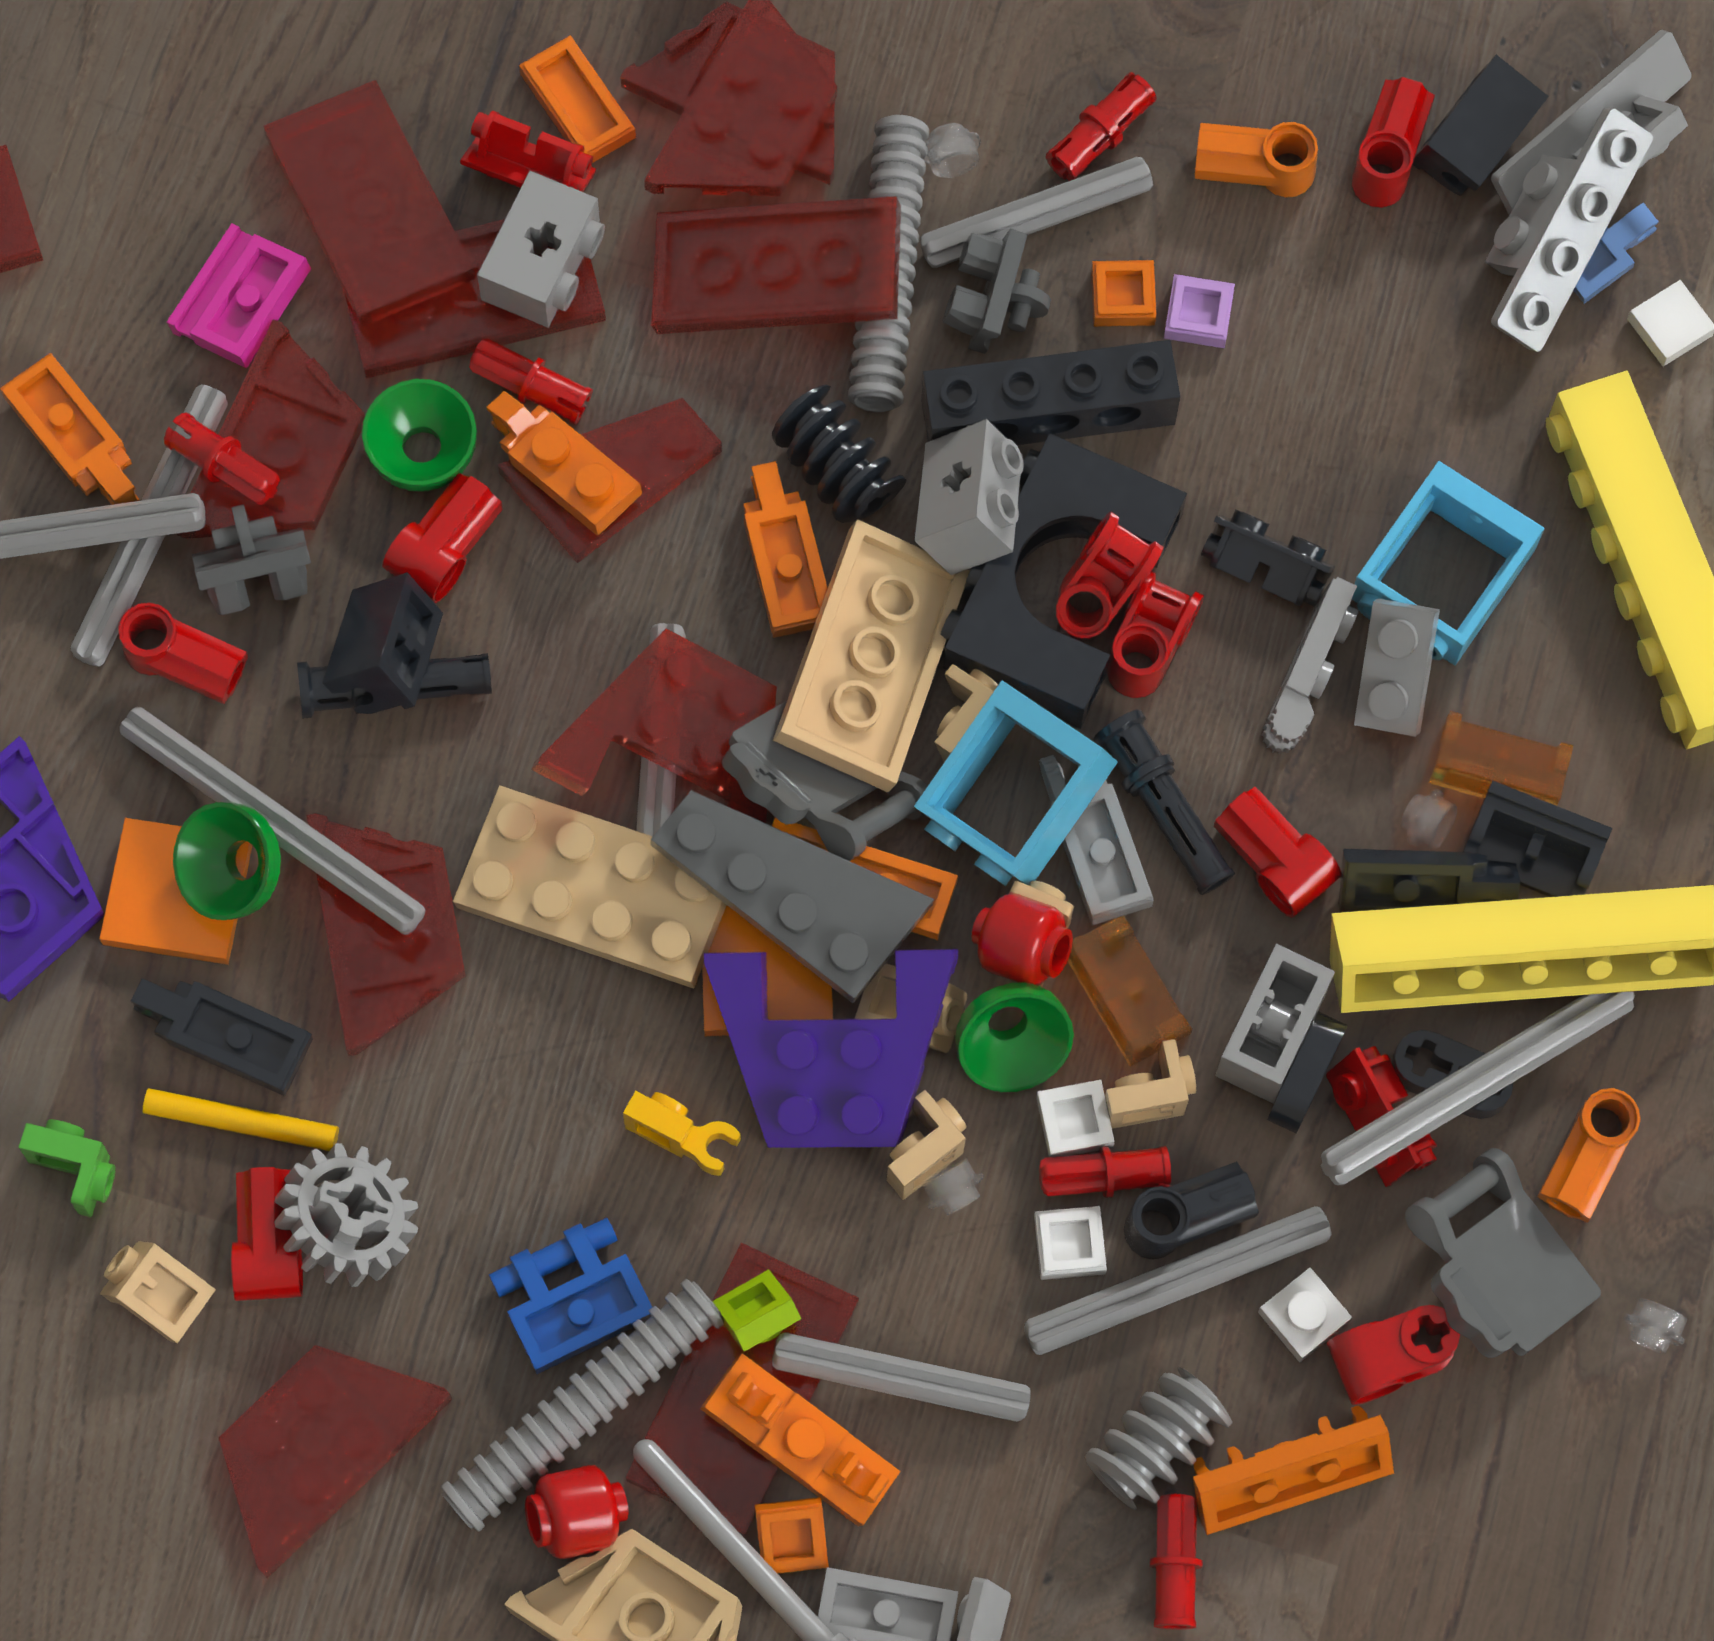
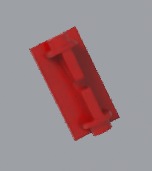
[460,110,596,192]
[1326,1046,1437,1187]

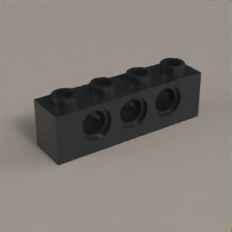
[921,340,1180,445]

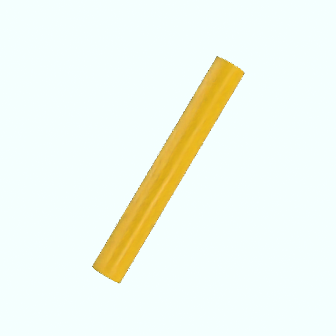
[143,1088,339,1151]

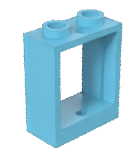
[1352,461,1545,666]
[914,680,1118,886]

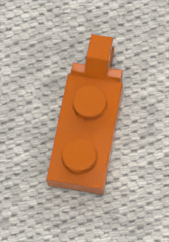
[0,353,140,505]
[486,391,643,535]
[743,461,828,638]

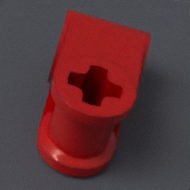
[1056,511,1164,638]
[1107,571,1204,698]
[1327,1305,1460,1405]

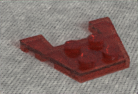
[531,629,777,824]

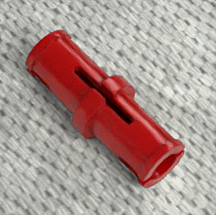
[1045,72,1157,181]

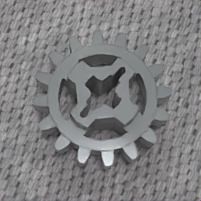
[274,1143,418,1287]

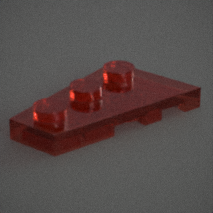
[498,398,722,563]

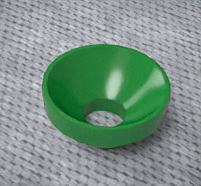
[362,379,477,491]
[173,802,281,920]
[955,983,1074,1092]

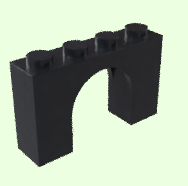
[940,433,1187,729]

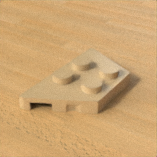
[504,1529,743,1641]

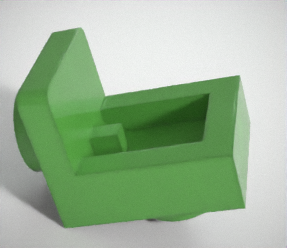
[19,1119,115,1217]

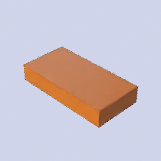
[519,35,636,163]

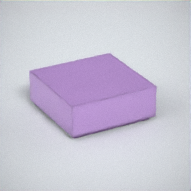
[1164,274,1235,348]

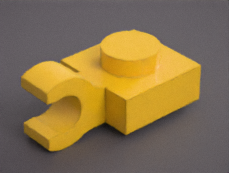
[623,1090,741,1176]

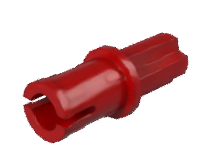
[469,339,593,425]
[164,412,280,505]
[1039,1146,1171,1198]
[1149,1494,1203,1630]

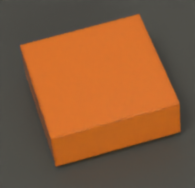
[1091,260,1156,327]
[755,1497,829,1574]

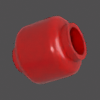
[971,893,1073,985]
[525,1465,629,1559]

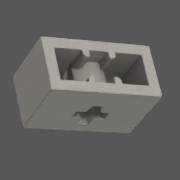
[477,171,605,328]
[915,419,1024,575]
[1215,944,1335,1104]

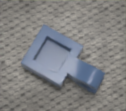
[1573,202,1658,304]

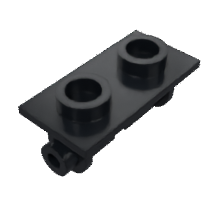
[1201,509,1335,607]

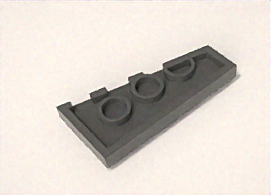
[650,790,934,1003]

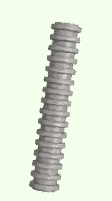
[847,115,929,412]
[441,1279,724,1532]

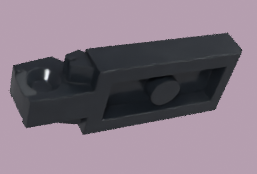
[1338,849,1520,913]
[131,978,313,1096]

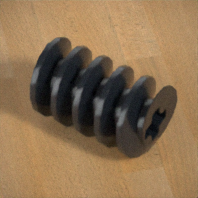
[772,385,907,523]

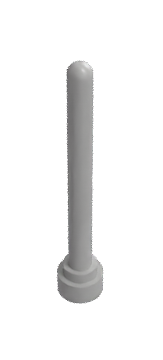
[633,1439,858,1641]

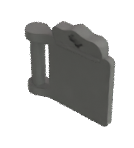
[722,701,928,861]
[1405,1148,1601,1358]

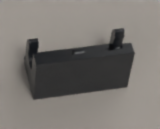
[1412,54,1549,196]
[322,572,443,714]
[1463,780,1612,897]

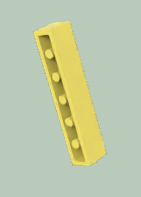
[1546,370,1714,750]
[1330,885,1714,1013]

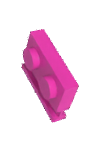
[167,223,311,368]

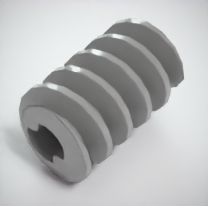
[1085,1367,1233,1510]

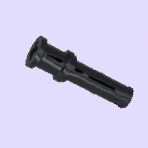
[297,653,492,719]
[1093,709,1235,895]

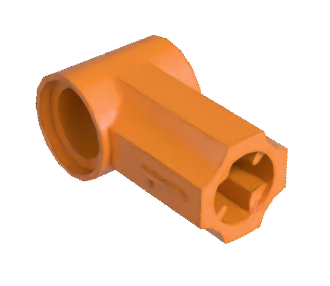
[1195,122,1318,198]
[1537,1088,1641,1222]

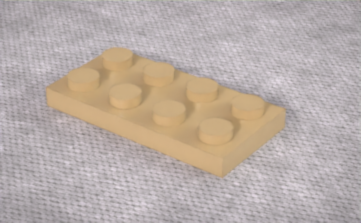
[773,519,970,792]
[453,785,726,989]

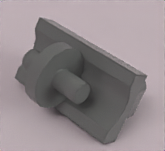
[942,228,1051,354]
[192,504,311,615]

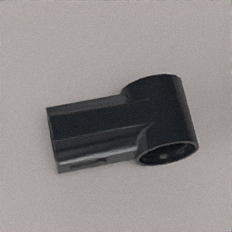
[1124,1162,1259,1259]

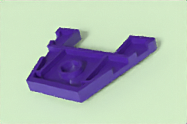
[0,736,105,1002]
[704,949,958,1148]

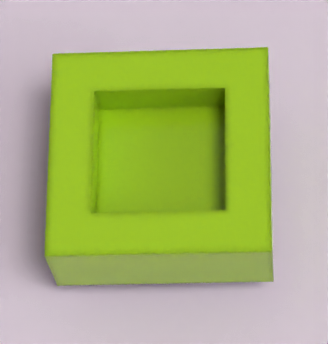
[712,1269,801,1352]

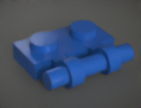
[489,1218,652,1374]

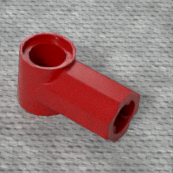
[1352,77,1435,208]
[382,473,503,603]
[118,602,248,704]
[1213,786,1342,918]
[231,1167,303,1301]

